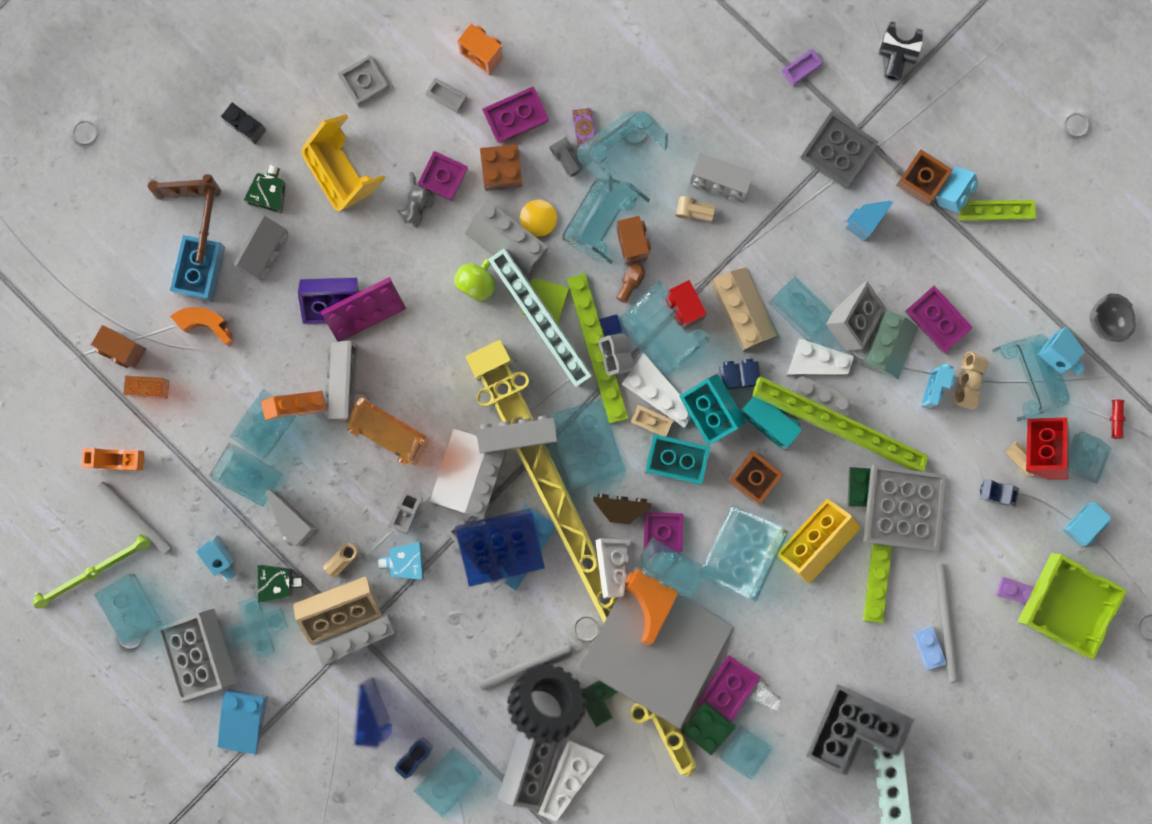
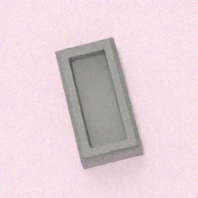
[425,78,467,114]

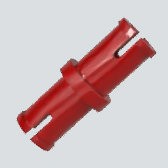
[1110,399,1126,439]

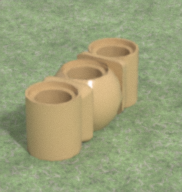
[953,351,988,410]

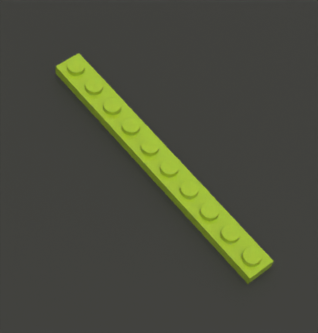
[752,377,928,472]

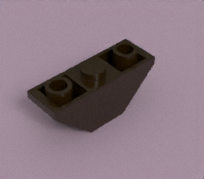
[593,494,651,524]

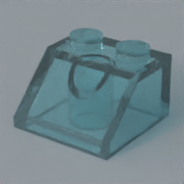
[1069,432,1112,483]
[719,725,773,780]

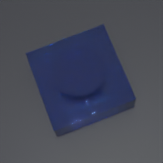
[599,314,622,337]

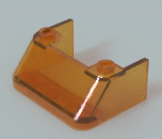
[346,397,431,466]

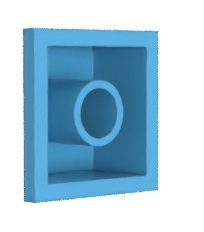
[846,200,893,241]

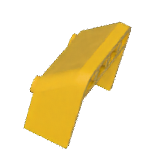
[302,114,386,211]

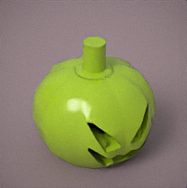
[454,258,495,302]

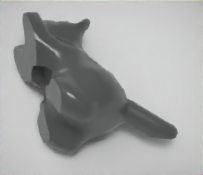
[397,172,434,228]

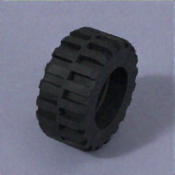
[507,664,586,744]

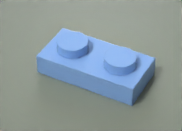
[913,627,946,670]

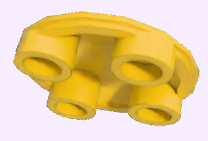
[520,200,557,237]

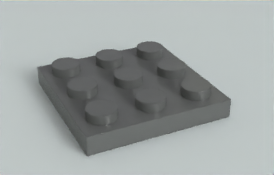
[800,111,879,190]

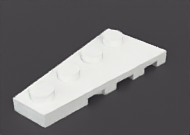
[622,353,691,428]

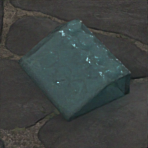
[549,399,626,490]
[699,505,788,602]

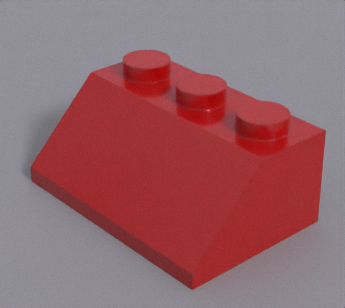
[1026,417,1069,480]

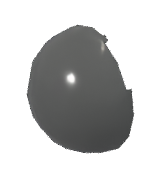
[1089,293,1137,342]

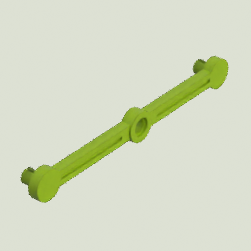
[32,534,150,609]

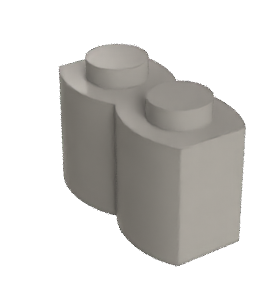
[599,334,634,376]

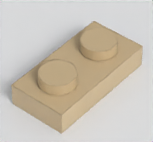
[631,405,673,437]

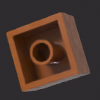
[480,144,523,191]
[896,149,953,206]
[616,216,651,265]
[91,325,146,368]
[727,450,784,506]

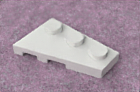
[787,338,854,375]
[596,539,631,598]

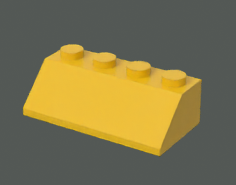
[775,498,861,584]

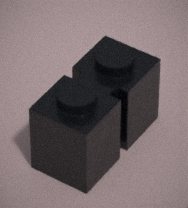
[220,102,266,145]

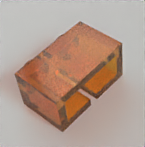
[123,376,169,399]

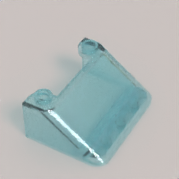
[619,280,710,375]
[992,334,1069,421]

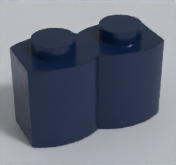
[719,359,760,390]
[394,737,433,779]

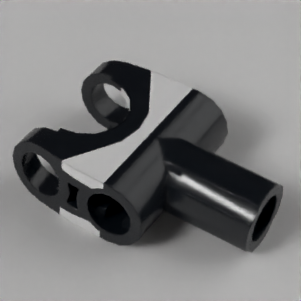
[879,21,923,81]

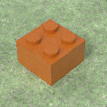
[457,23,503,75]

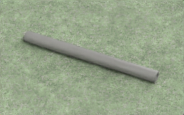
[935,564,958,681]

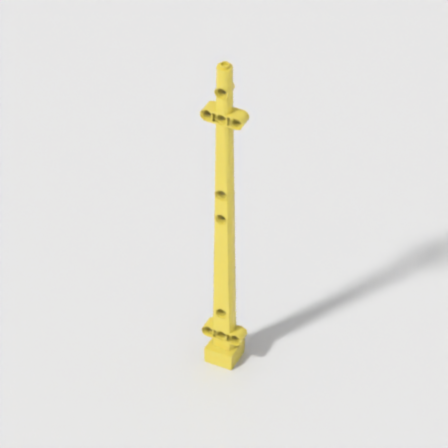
[465,340,697,776]

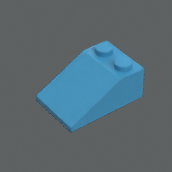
[217,689,268,755]

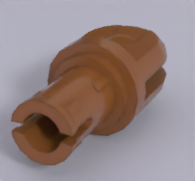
[616,263,645,304]

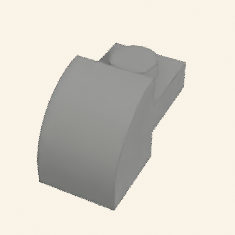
[389,490,423,535]

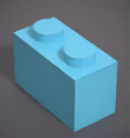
[936,166,978,213]
[1063,502,1112,546]

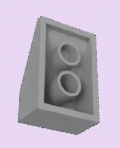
[826,281,886,350]
[266,489,317,546]

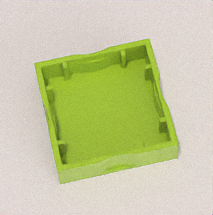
[1017,553,1127,660]

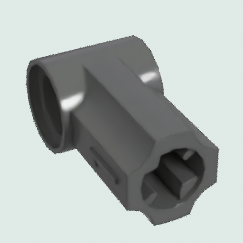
[549,137,583,177]

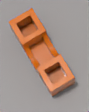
[261,391,326,420]

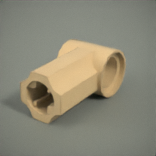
[675,196,715,222]
[1004,441,1036,477]
[322,543,360,578]

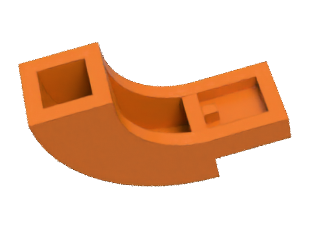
[170,307,234,347]
[81,448,145,471]

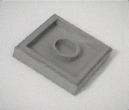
[338,55,390,107]

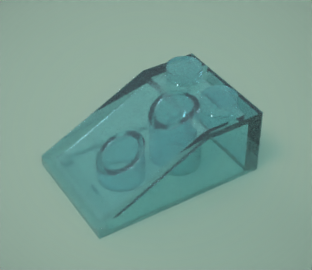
[209,442,283,507]
[414,747,482,818]

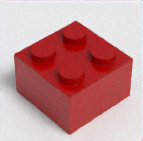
[665,280,707,330]

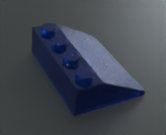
[455,508,545,587]
[354,677,392,748]

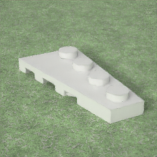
[538,740,604,821]

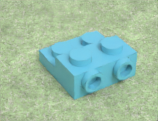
[921,364,956,409]

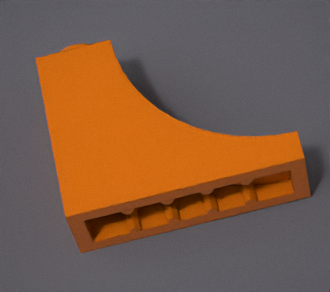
[625,569,679,646]

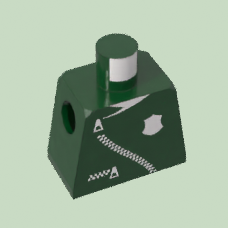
[244,165,286,214]
[257,565,303,602]

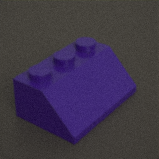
[298,277,359,324]

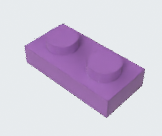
[996,577,1034,605]

